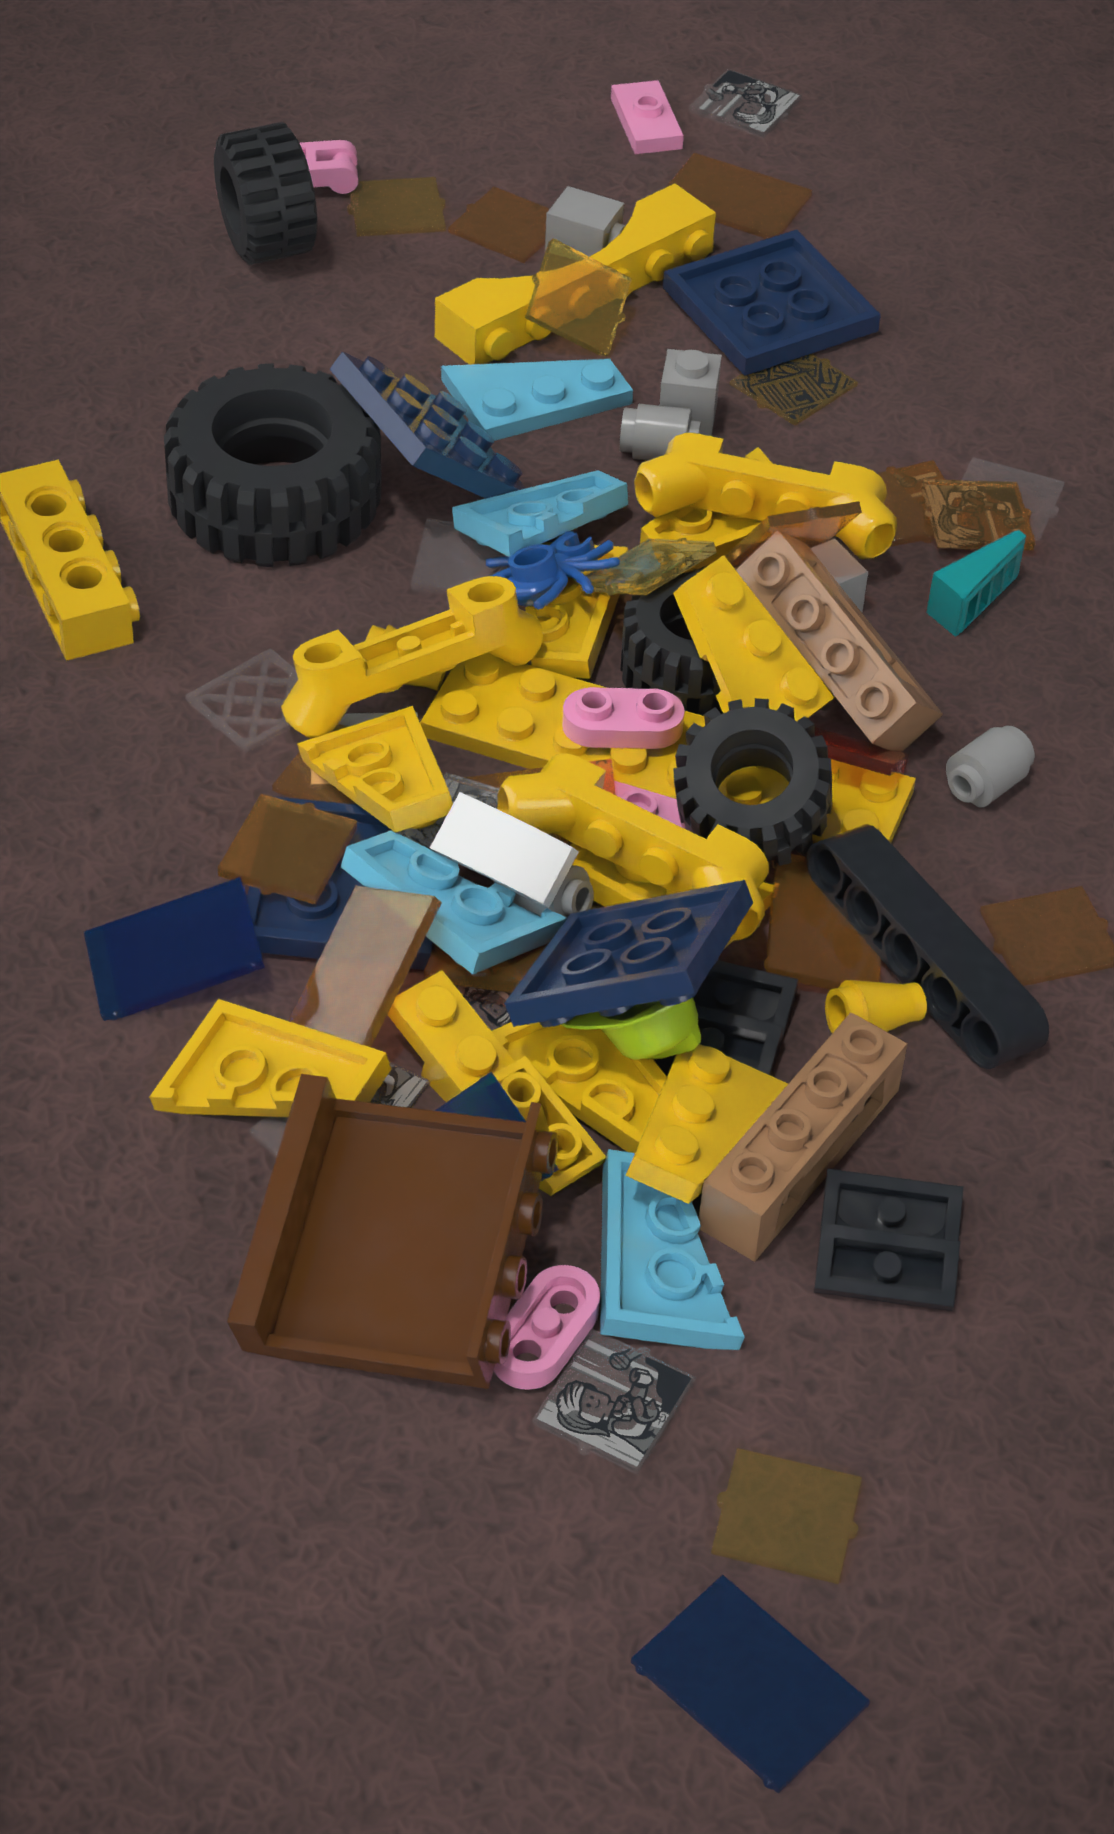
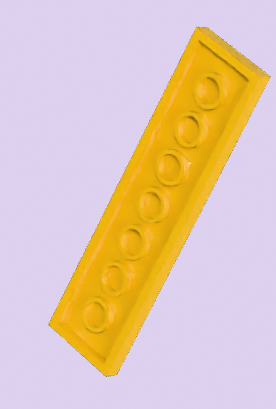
[420,653,916,844]

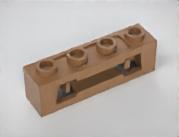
[736,530,943,753]
[699,1012,908,1262]

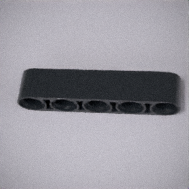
[806,824,1050,1069]

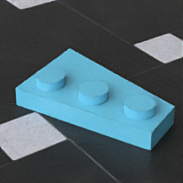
[441,359,633,441]
[452,470,628,557]
[341,830,567,974]
[600,1149,745,1350]

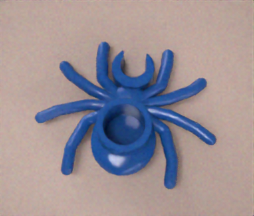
[486,531,620,610]

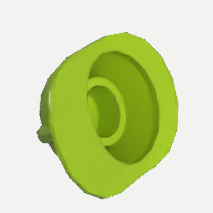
[560,997,701,1060]

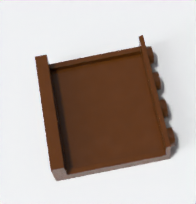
[227,1074,558,1389]

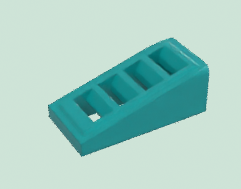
[927,529,1026,637]

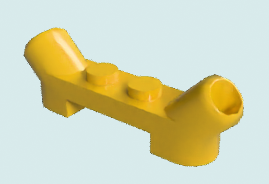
[634,433,897,559]
[281,576,543,739]
[497,753,769,941]

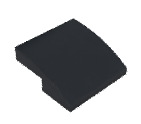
[653,960,798,1076]
[814,1169,964,1311]

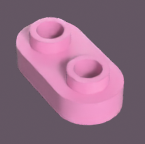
[562,687,685,749]
[494,1265,600,1390]

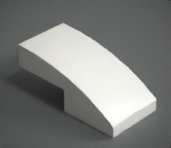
[430,792,579,908]

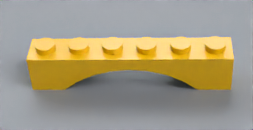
[435,183,716,365]

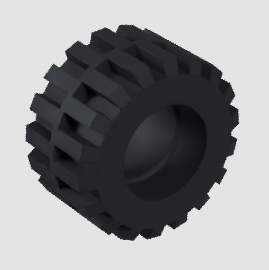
[214,122,317,265]
[620,569,723,716]
[673,698,832,868]

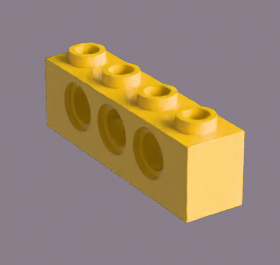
[0,459,140,661]

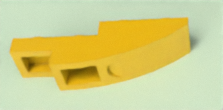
[386,970,606,1196]

